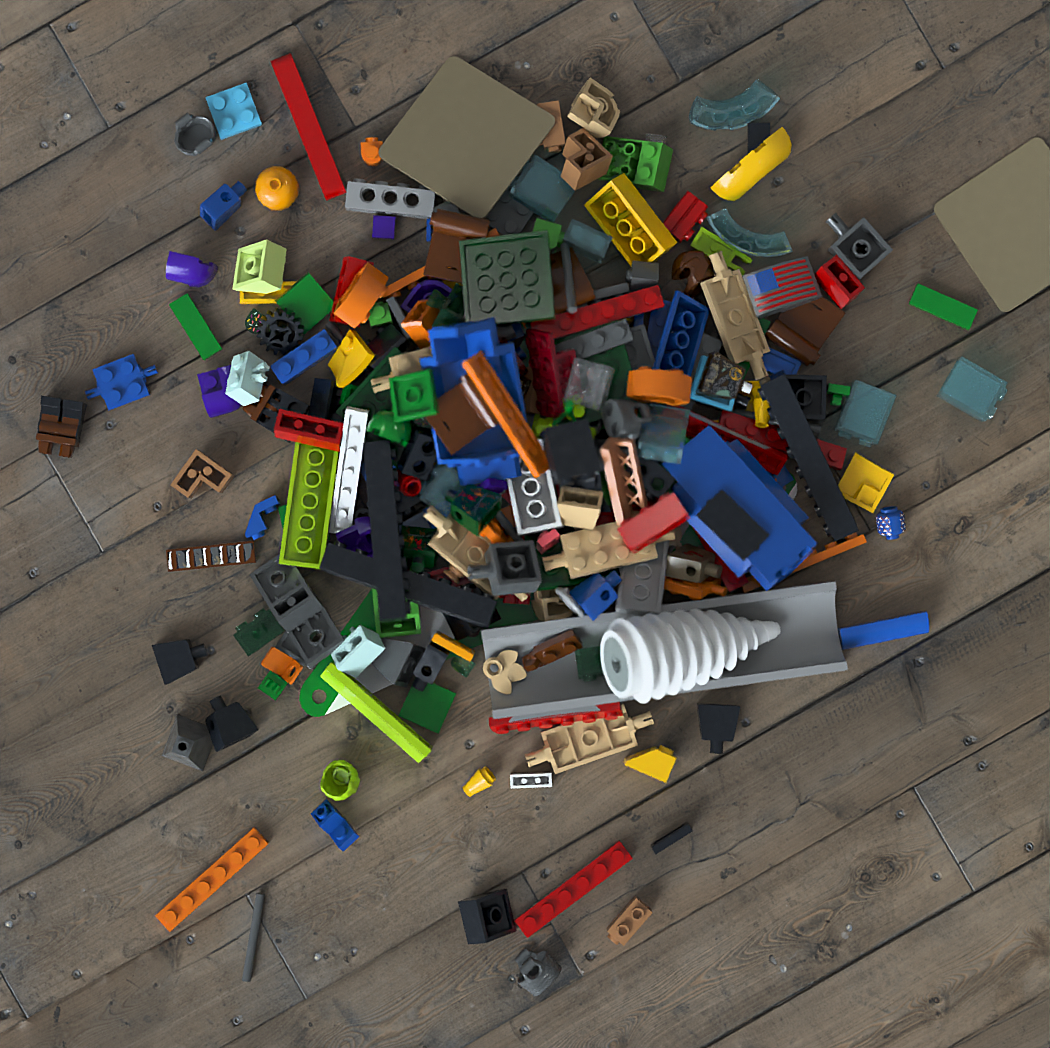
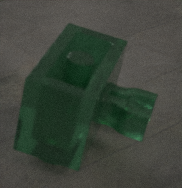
[426,283,465,327]
[233,608,286,656]
[575,646,605,682]

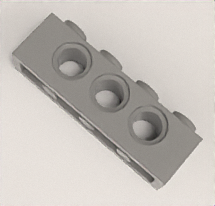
[345,178,436,219]

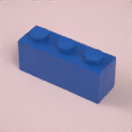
[270,329,338,386]

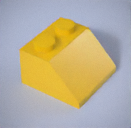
[623,745,676,783]

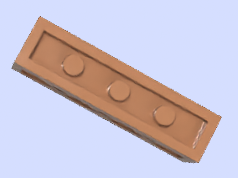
[600,437,648,526]

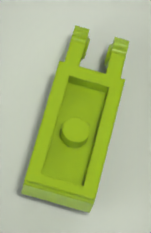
[690,227,753,276]

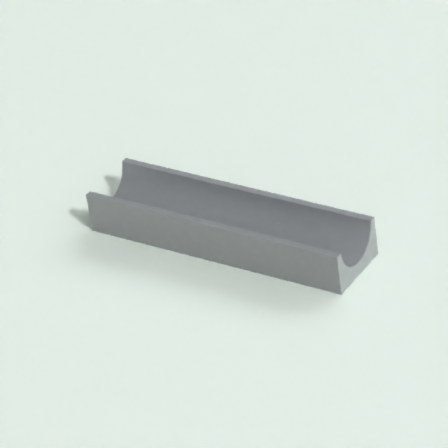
[481,581,848,719]

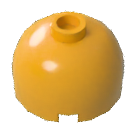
[255,166,299,211]

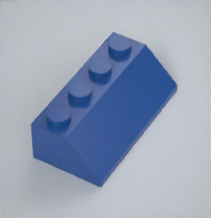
[653,290,710,377]

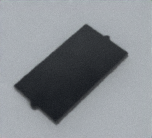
[696,490,770,562]

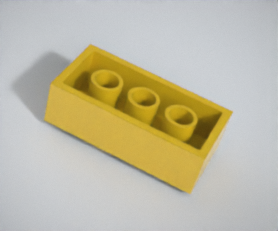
[584,173,678,266]

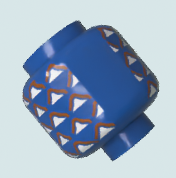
[876,506,906,540]

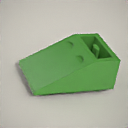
[598,136,673,192]
[372,566,422,638]

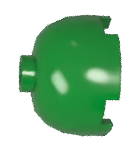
[366,407,412,447]

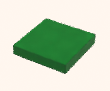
[275,272,334,334]
[389,369,439,422]
[398,677,456,734]

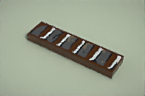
[166,541,257,572]

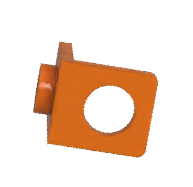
[261,646,303,685]

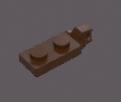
[522,629,583,672]

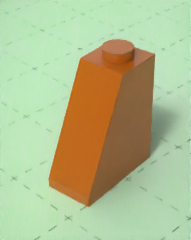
[401,298,448,349]

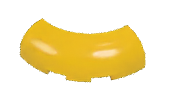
[710,127,792,201]

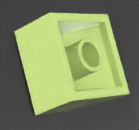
[233,240,287,294]

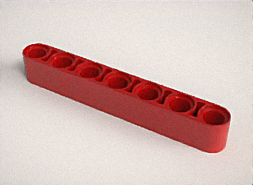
[270,53,347,201]

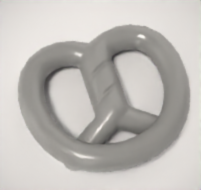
[555,587,585,617]

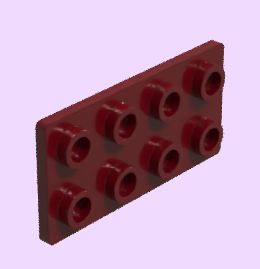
[526,328,581,420]

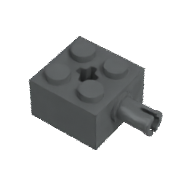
[826,213,893,280]
[467,540,542,596]

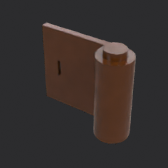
[423,209,490,283]
[550,246,595,315]
[765,297,845,367]
[425,373,499,455]

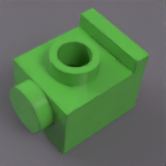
[369,302,393,329]

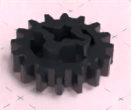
[256,307,305,355]

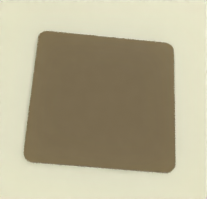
[378,56,555,218]
[934,137,1050,312]

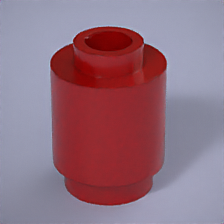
[395,469,421,496]

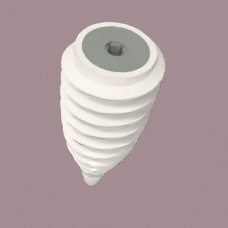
[600,609,781,703]

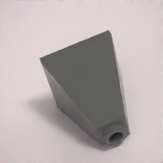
[371,638,426,688]
[162,714,213,771]

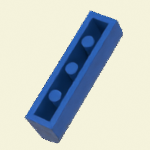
[838,611,929,650]

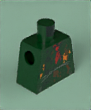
[445,484,502,536]
[401,525,439,573]

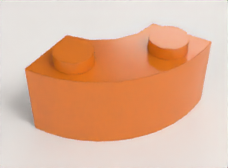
[334,262,389,329]
[626,366,692,406]

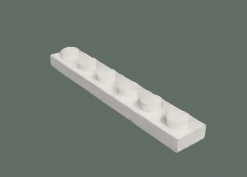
[329,406,369,534]

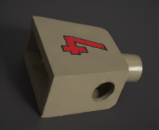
[665,543,722,583]

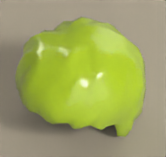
[320,759,360,801]

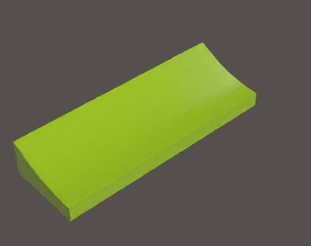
[279,442,340,570]
[320,661,433,763]

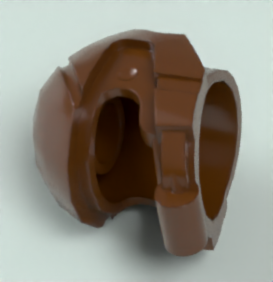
[671,250,715,299]

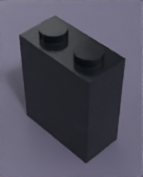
[540,419,602,487]

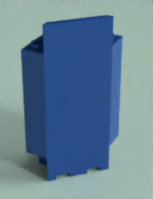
[419,317,527,486]
[662,425,818,591]

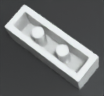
[510,772,552,788]

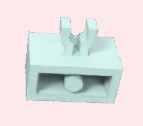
[225,351,270,406]
[331,625,385,678]

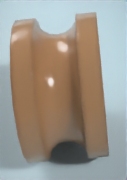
[443,564,465,584]

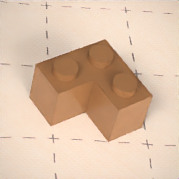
[561,128,613,191]
[171,449,235,499]

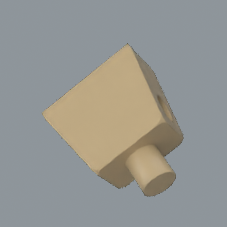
[557,486,604,531]

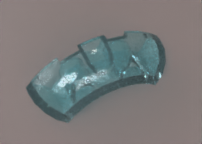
[689,79,780,131]
[706,207,793,257]

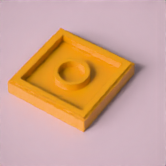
[431,631,475,662]

